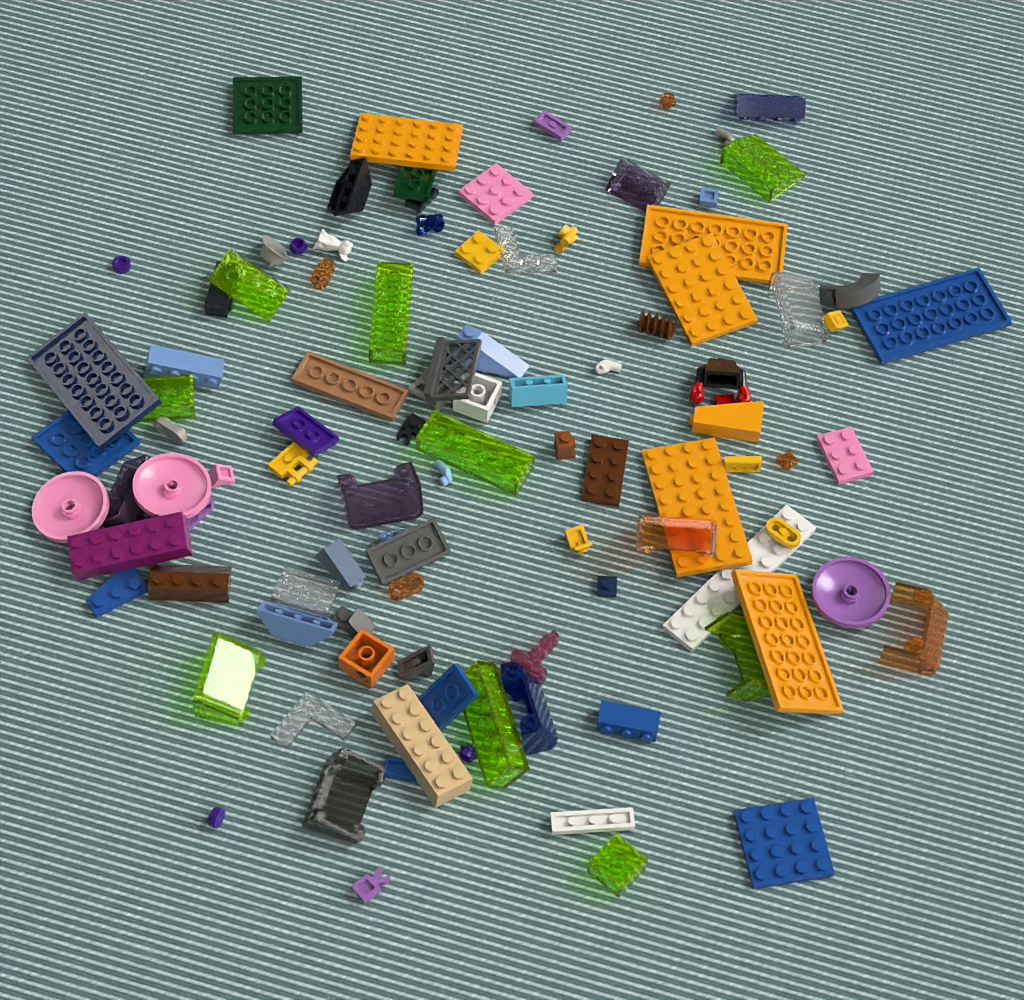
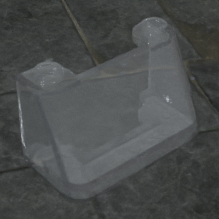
[767,272,830,348]

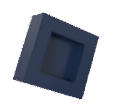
[597,576,617,597]

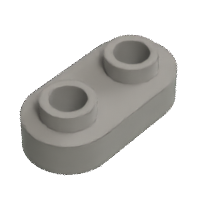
[153,416,187,445]

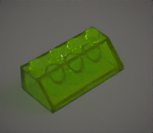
[208,249,291,322]

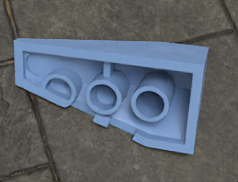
[448,324,530,378]

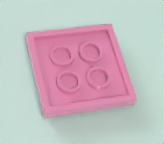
[458,163,533,225]

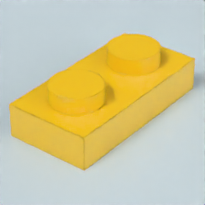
[822,310,849,332]

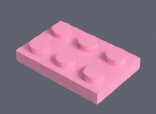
[816,427,874,485]

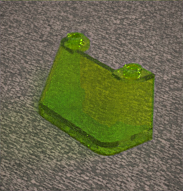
[193,632,266,727]

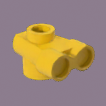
[554,224,578,253]

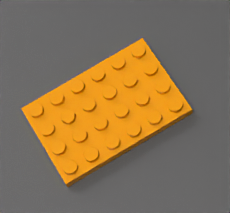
[350,113,463,172]
[647,233,758,347]

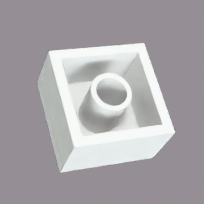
[453,372,502,423]

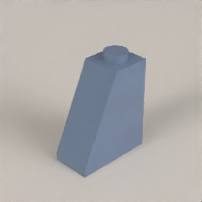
[315,538,366,591]

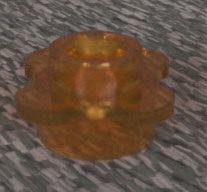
[777,450,799,470]

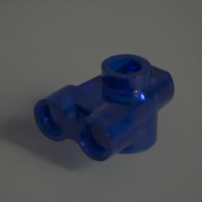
[415,213,445,236]

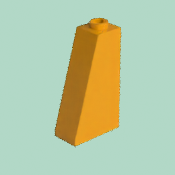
[689,401,764,442]

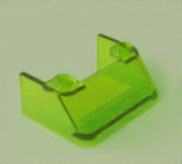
[705,612,771,702]

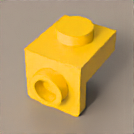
[564,524,592,554]

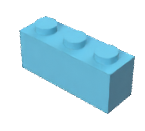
[509,375,568,407]

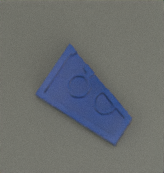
[86,568,148,618]

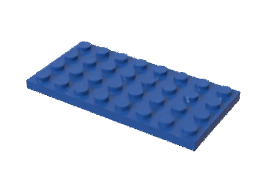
[850,267,1012,365]

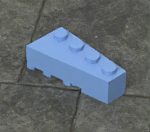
[143,344,225,388]

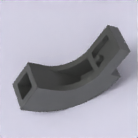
[819,273,881,308]

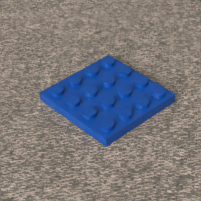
[31,410,140,477]
[733,798,835,889]

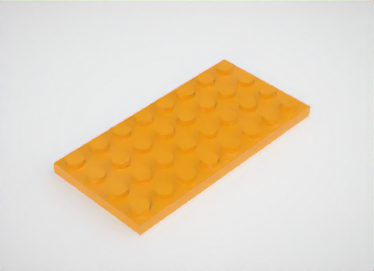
[639,205,788,286]
[641,438,753,578]
[731,569,844,715]

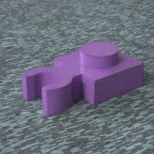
[351,867,390,904]

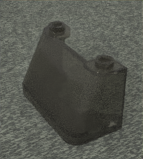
[302,747,386,844]

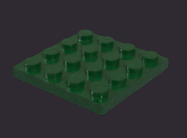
[233,76,303,134]

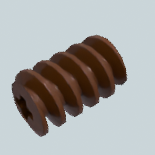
[637,309,677,341]

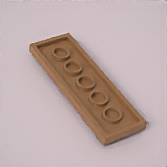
[291,351,409,422]

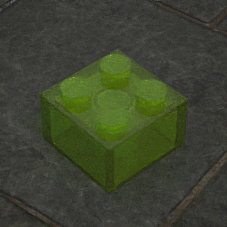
[587,833,648,898]

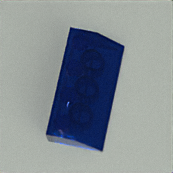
[733,94,806,122]

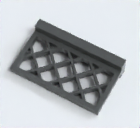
[423,337,482,406]

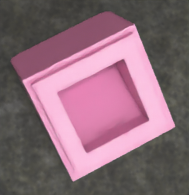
[209,464,235,487]

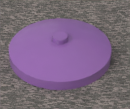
[811,557,890,629]

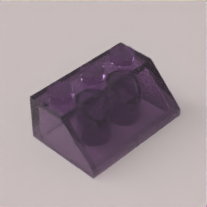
[605,159,671,213]

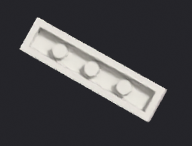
[550,807,635,835]

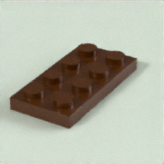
[581,435,629,507]

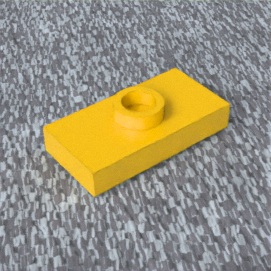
[723,455,762,473]

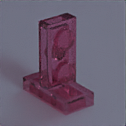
[510,630,559,685]

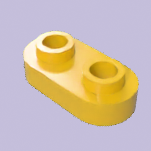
[765,517,801,549]

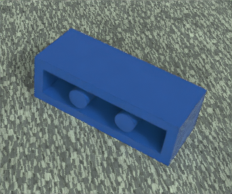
[596,700,661,742]

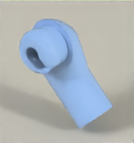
[434,460,453,486]

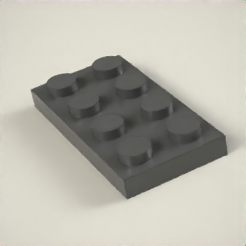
[365,518,451,586]

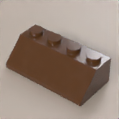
[148,564,232,603]

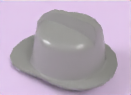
[260,235,289,268]

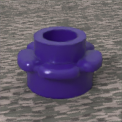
[290,238,307,255]
[458,744,478,763]

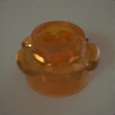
[659,93,676,109]

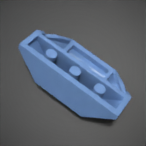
[256,601,338,647]

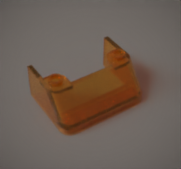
[636,515,717,557]
[878,582,948,675]

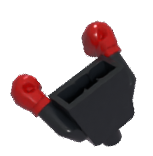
[689,358,751,405]

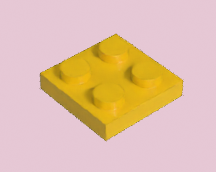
[454,230,505,274]

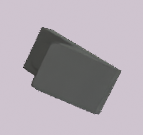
[331,605,375,636]
[397,645,435,681]

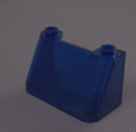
[499,662,558,757]

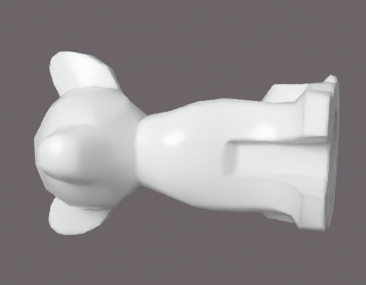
[313,229,353,262]

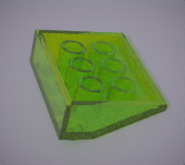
[720,134,806,203]

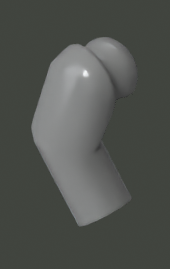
[715,127,735,148]

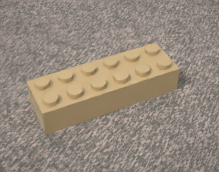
[371,684,473,808]

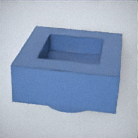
[699,187,718,208]

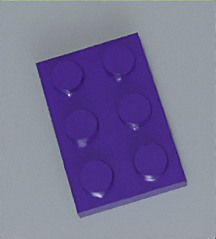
[272,406,339,456]

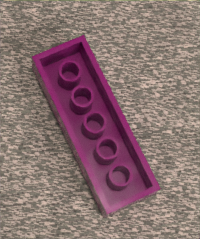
[67,511,193,580]

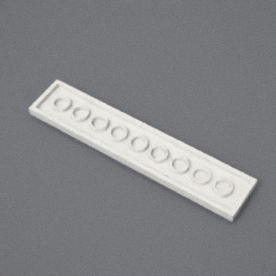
[662,505,816,652]

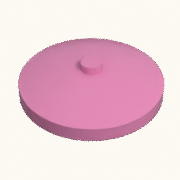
[133,453,211,519]
[32,471,109,543]

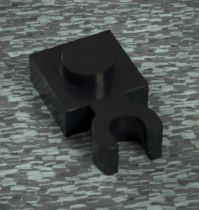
[397,413,428,446]

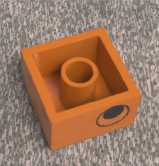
[338,628,395,689]

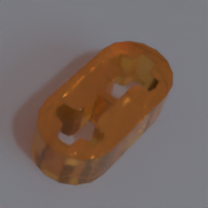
[311,258,335,289]
[388,573,424,601]

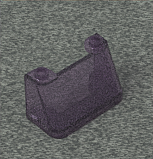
[337,462,424,530]

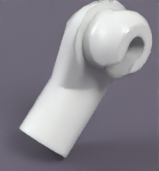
[595,359,622,374]

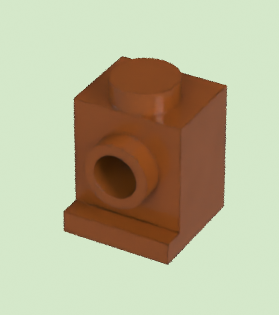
[553,430,576,460]

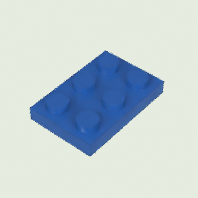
[418,663,479,731]

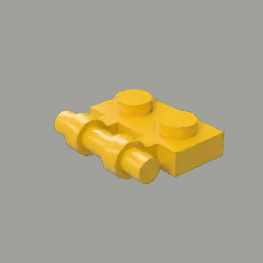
[268,442,318,487]

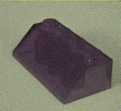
[100,454,151,528]

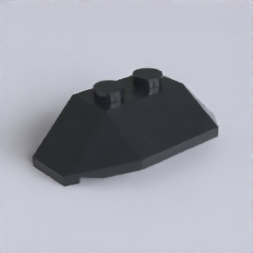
[327,157,372,216]

